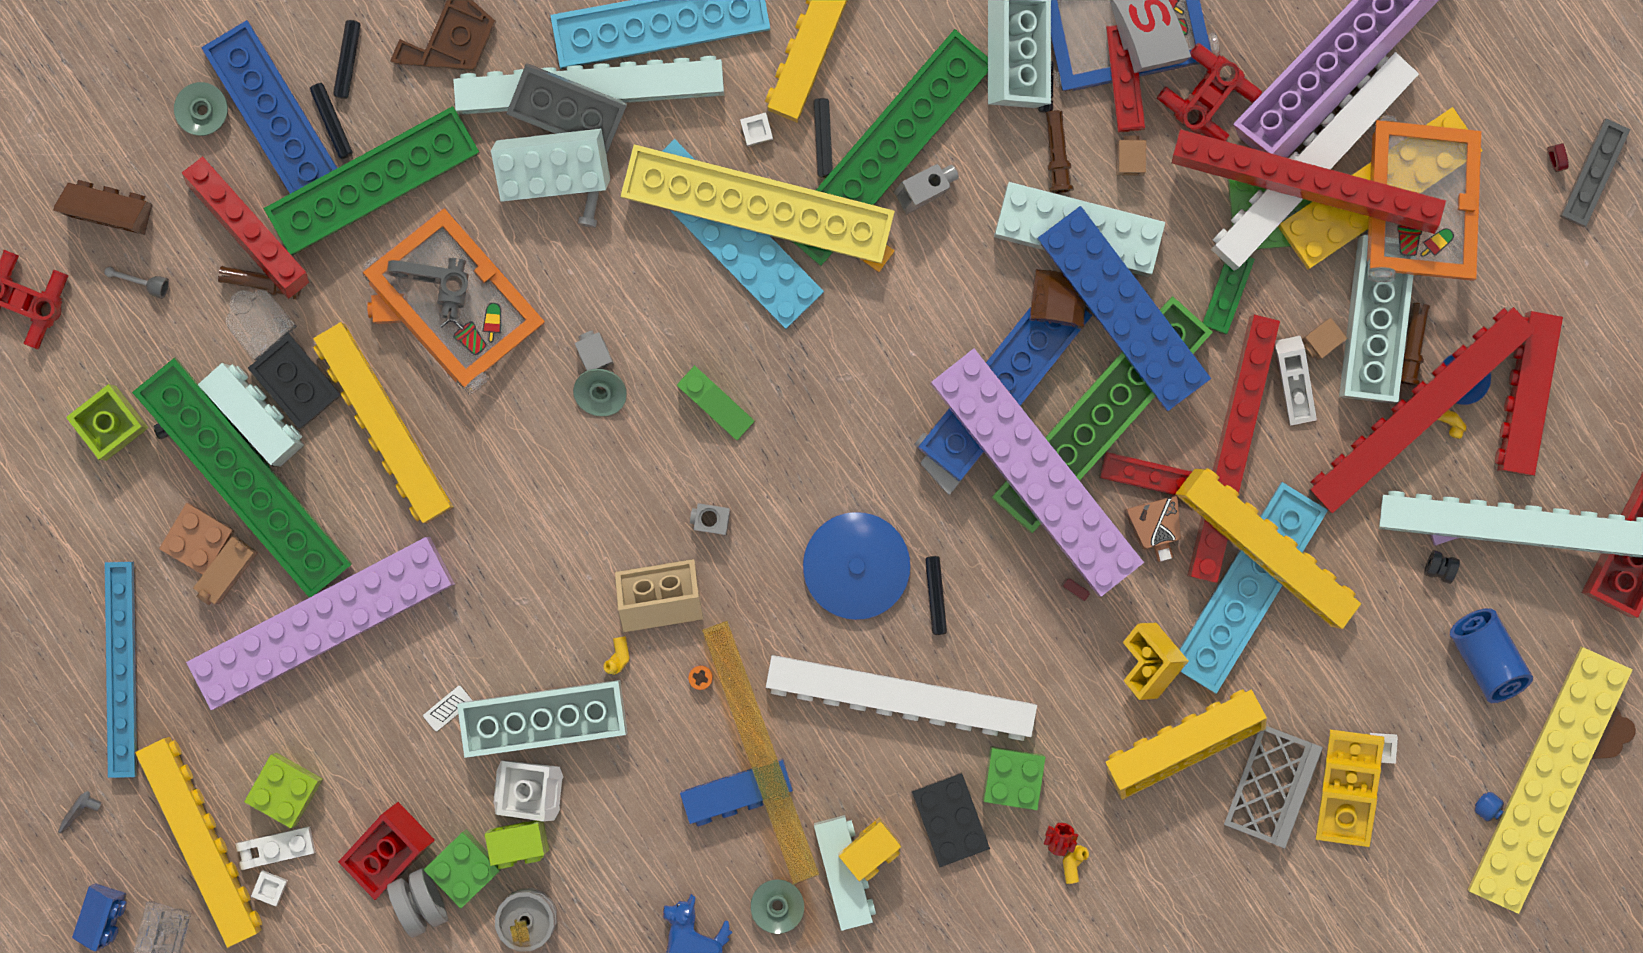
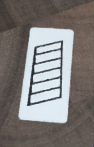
[423,686,472,731]

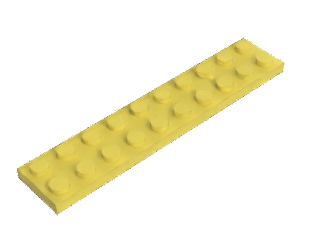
[621,144,895,264]
[1468,646,1633,914]

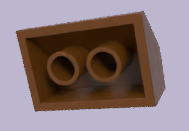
[53,180,152,235]

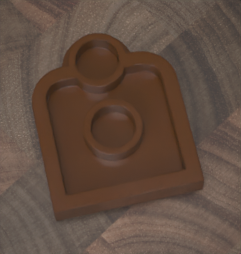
[1591,707,1636,759]

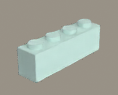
[814,815,876,931]

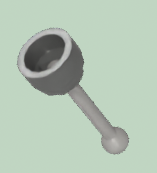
[104,267,169,299]

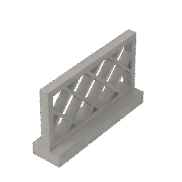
[1224,726,1323,848]

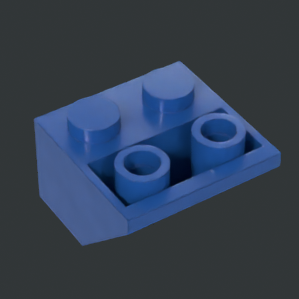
[72,883,127,951]

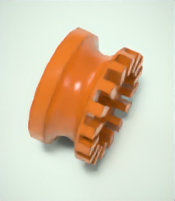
[688,665,713,690]

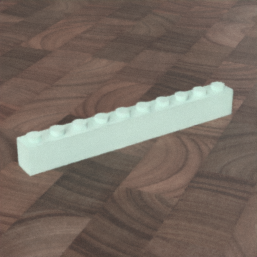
[453,56,725,115]
[1379,491,1643,558]

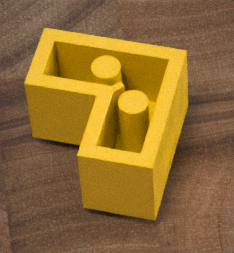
[1123,623,1189,700]
[838,817,901,882]

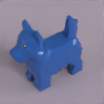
[663,894,732,953]

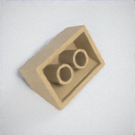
[615,559,703,632]

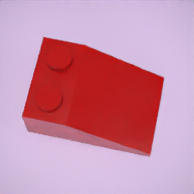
[338,802,435,900]

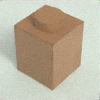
[1116,136,1146,176]
[1302,317,1348,360]

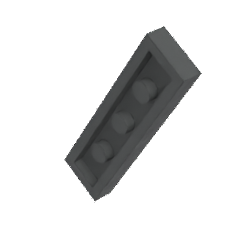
[1559,118,1631,228]

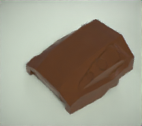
[1029,269,1086,329]

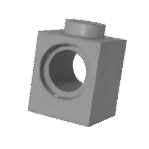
[575,330,614,371]
[690,503,730,535]

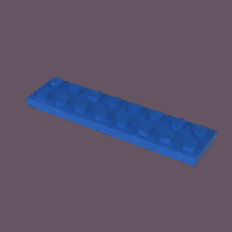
[201,20,338,194]
[1037,206,1211,411]
[918,307,1092,482]

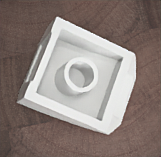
[494,761,563,821]

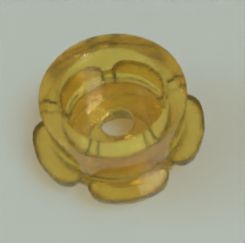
[510,919,530,946]

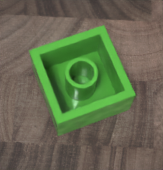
[982,746,1046,810]
[424,829,501,909]

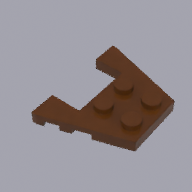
[390,0,496,71]

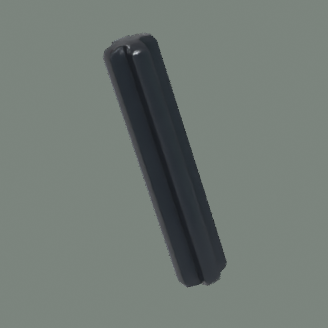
[333,20,361,99]
[310,83,353,159]
[813,98,833,178]
[925,556,947,635]

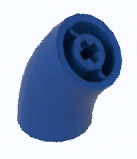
[1450,608,1533,703]

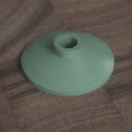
[174,82,228,136]
[573,369,627,416]
[751,879,804,934]

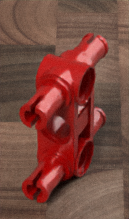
[1156,43,1262,141]
[0,250,69,350]

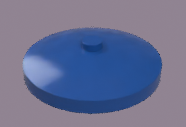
[803,512,910,620]

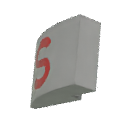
[1110,0,1191,73]

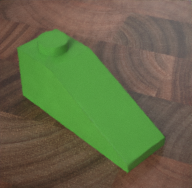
[677,365,755,440]

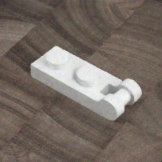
[235,826,316,870]

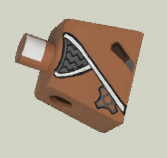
[1124,496,1181,562]

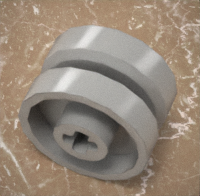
[387,868,448,938]
[495,888,557,952]

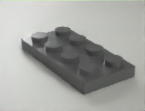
[506,63,627,154]

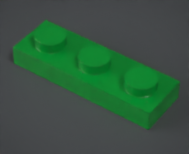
[1202,257,1255,335]

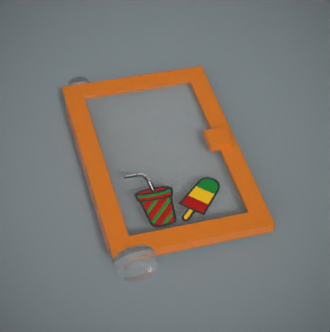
[1367,115,1481,282]
[362,208,545,395]

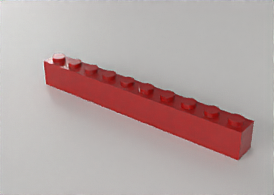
[1171,129,1446,234]
[1309,307,1536,513]
[1187,314,1280,583]

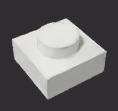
[740,113,773,147]
[1370,733,1398,764]
[251,870,288,906]

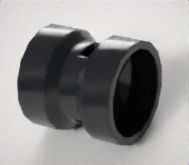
[1424,550,1460,584]

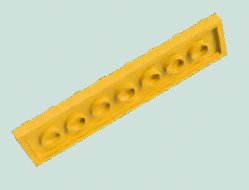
[1278,107,1483,270]

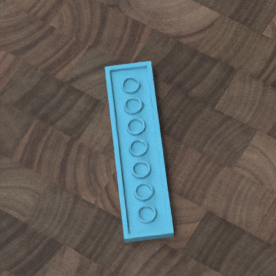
[550,0,771,69]
[662,139,824,329]
[1179,482,1328,694]

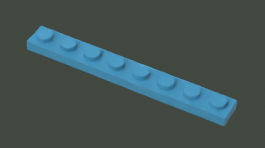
[105,562,137,778]

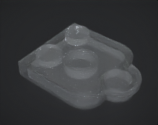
[226,290,297,361]

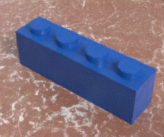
[680,758,793,826]

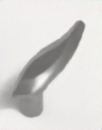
[58,791,102,834]

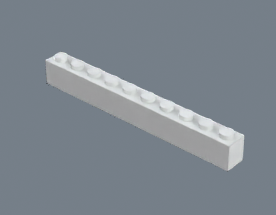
[1211,52,1419,271]
[766,655,1037,741]

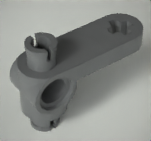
[386,258,469,320]

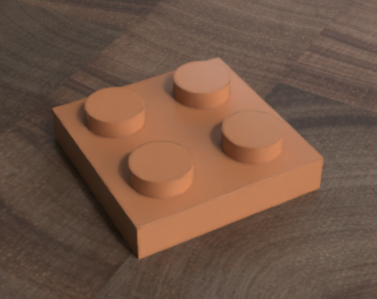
[159,503,234,575]

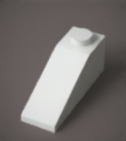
[1274,336,1317,426]

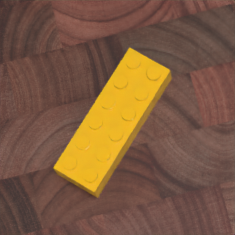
[1105,689,1267,800]

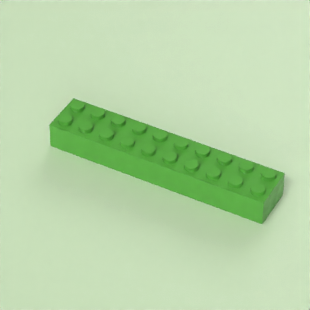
[991,296,1213,533]

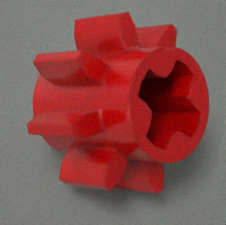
[1044,823,1079,856]

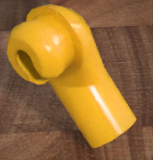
[1437,410,1467,439]
[603,636,630,675]
[1063,845,1089,884]

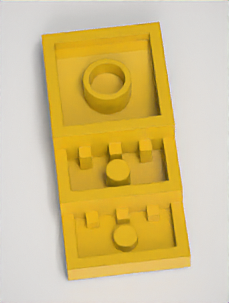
[1315,729,1385,847]

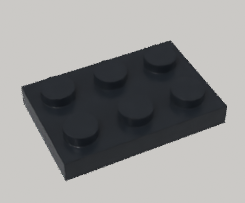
[248,333,342,430]
[912,772,990,867]

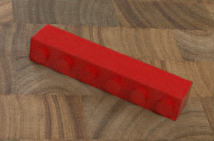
[182,156,309,299]
[1495,311,1563,476]

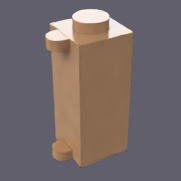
[193,536,258,605]

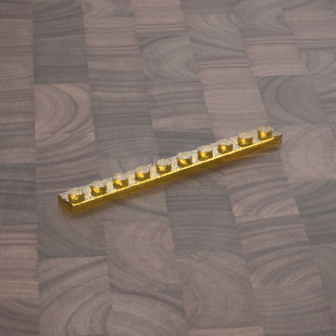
[702,621,820,885]

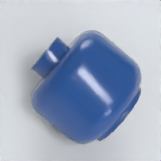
[1475,792,1504,822]

